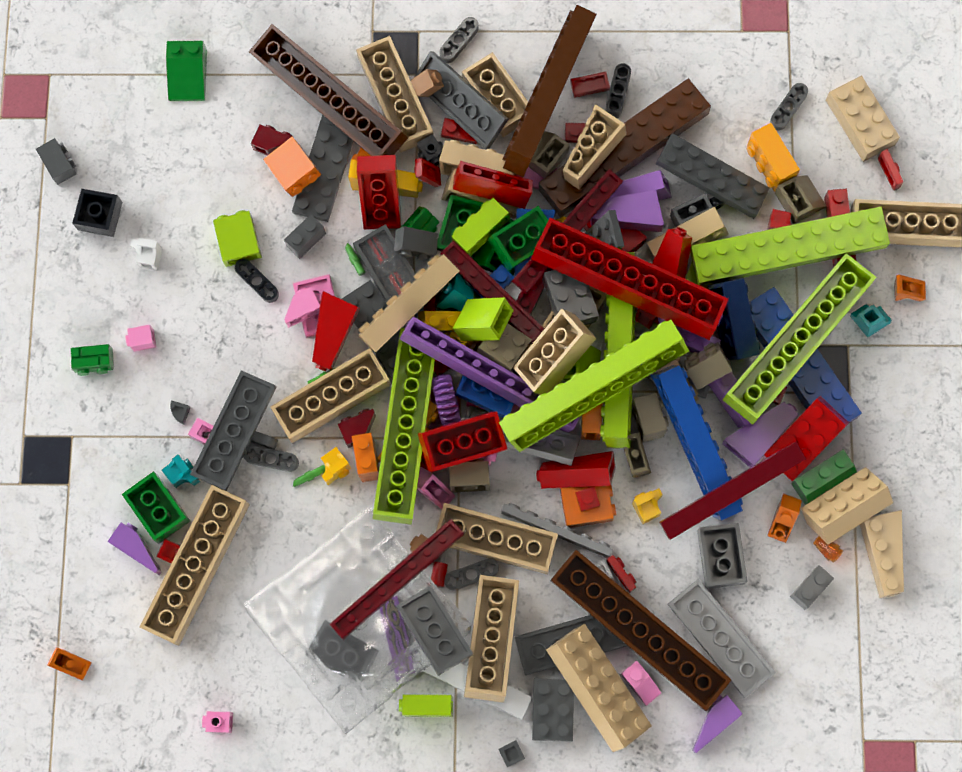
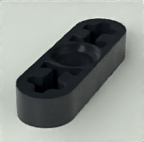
[235,259,279,303]

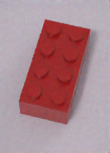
[357,155,401,230]
[764,396,849,482]
[418,411,508,472]

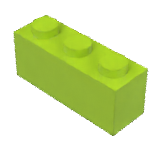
[452,198,510,257]

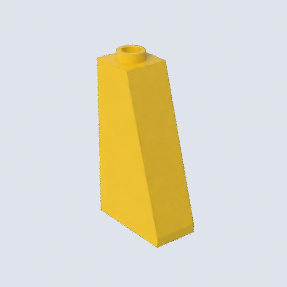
[348,159,423,198]

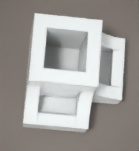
[130,238,163,271]

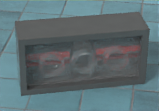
[353,224,415,302]

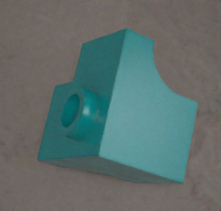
[437,273,474,311]
[850,304,892,338]
[162,454,200,488]

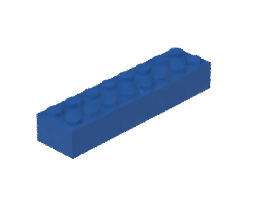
[750,287,862,423]
[651,365,743,521]

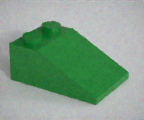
[166,41,207,101]
[487,205,549,271]

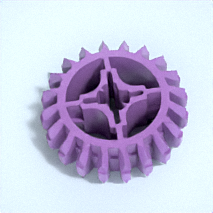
[432,374,461,426]

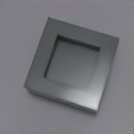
[498,740,525,767]

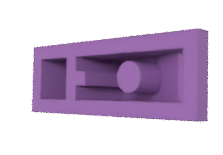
[107,522,161,575]
[692,695,742,753]

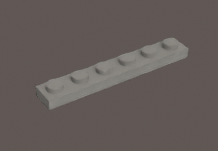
[501,503,613,558]

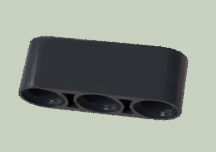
[605,63,631,118]

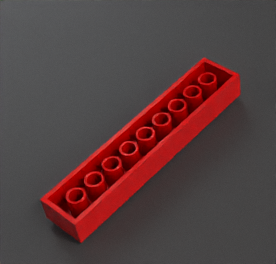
[531,218,728,340]

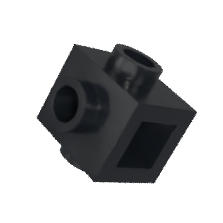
[417,134,444,166]

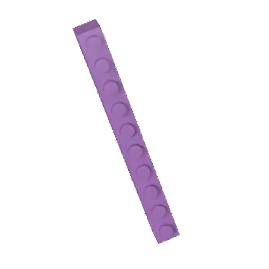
[400,317,580,433]

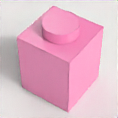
[125,325,156,352]

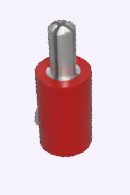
[430,551,448,588]

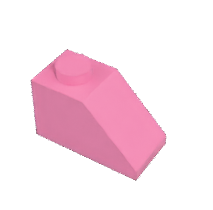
[284,287,320,328]
[417,467,455,510]
[621,661,661,706]

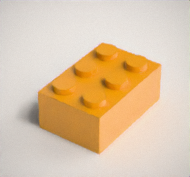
[746,123,800,192]

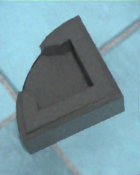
[170,400,190,425]

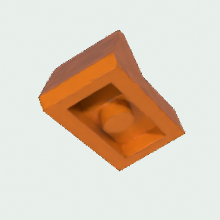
[894,274,926,301]
[47,647,92,681]

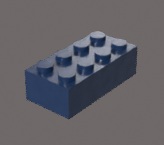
[708,278,760,360]

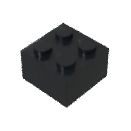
[72,188,123,237]

